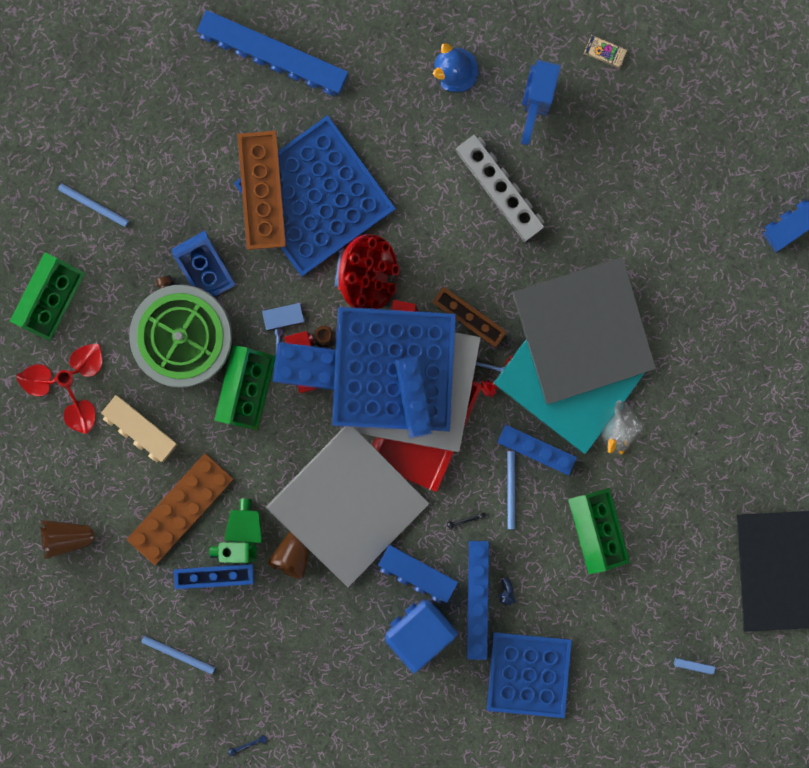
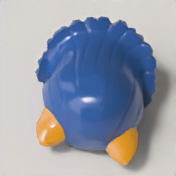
[433,43,479,92]

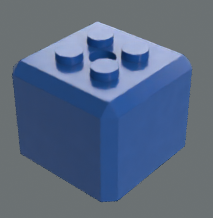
[385,599,458,673]

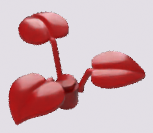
[16,344,102,434]

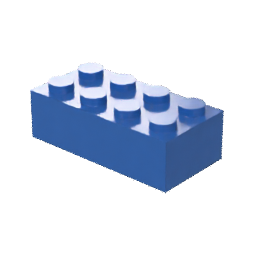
[272,342,336,391]

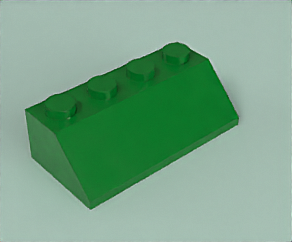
[10,253,85,341]
[214,345,276,431]
[568,488,630,574]

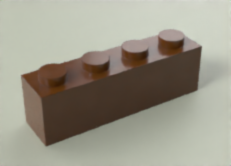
[432,286,507,348]

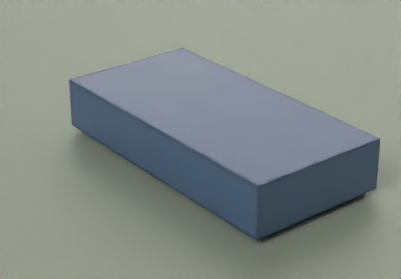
[262,303,304,330]
[674,658,715,675]

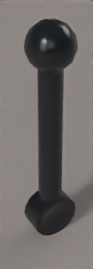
[447,512,486,529]

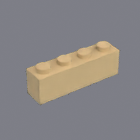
[101,395,178,463]

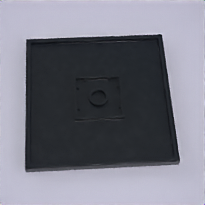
[737,511,809,632]

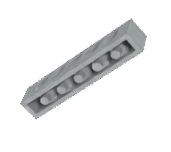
[455,135,545,242]

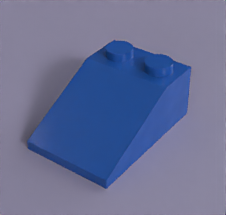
[172,231,235,297]

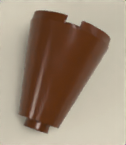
[41,520,94,559]
[267,531,309,579]

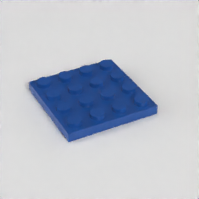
[486,632,572,718]

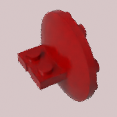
[338,234,400,309]

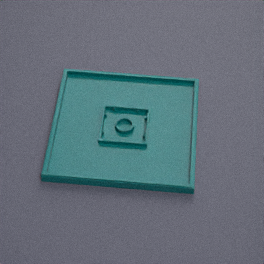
[493,340,645,454]

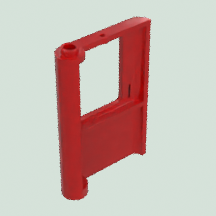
[372,381,482,492]

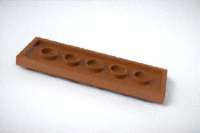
[237,131,286,250]
[126,453,234,566]

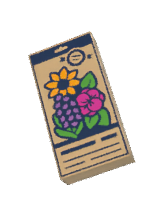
[584,35,627,68]

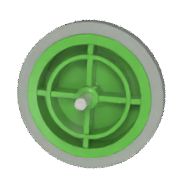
[129,285,232,388]

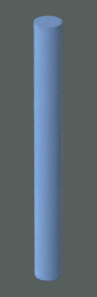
[58,183,129,227]
[507,451,515,529]
[141,635,215,674]

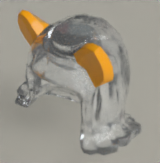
[602,400,645,455]

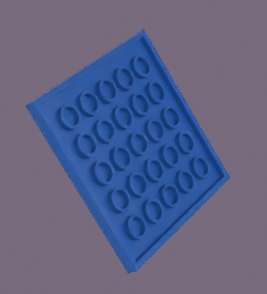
[234,115,396,277]
[332,307,456,432]

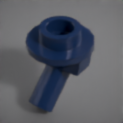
[498,577,516,606]

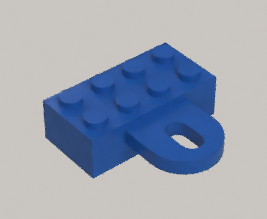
[521,60,560,145]

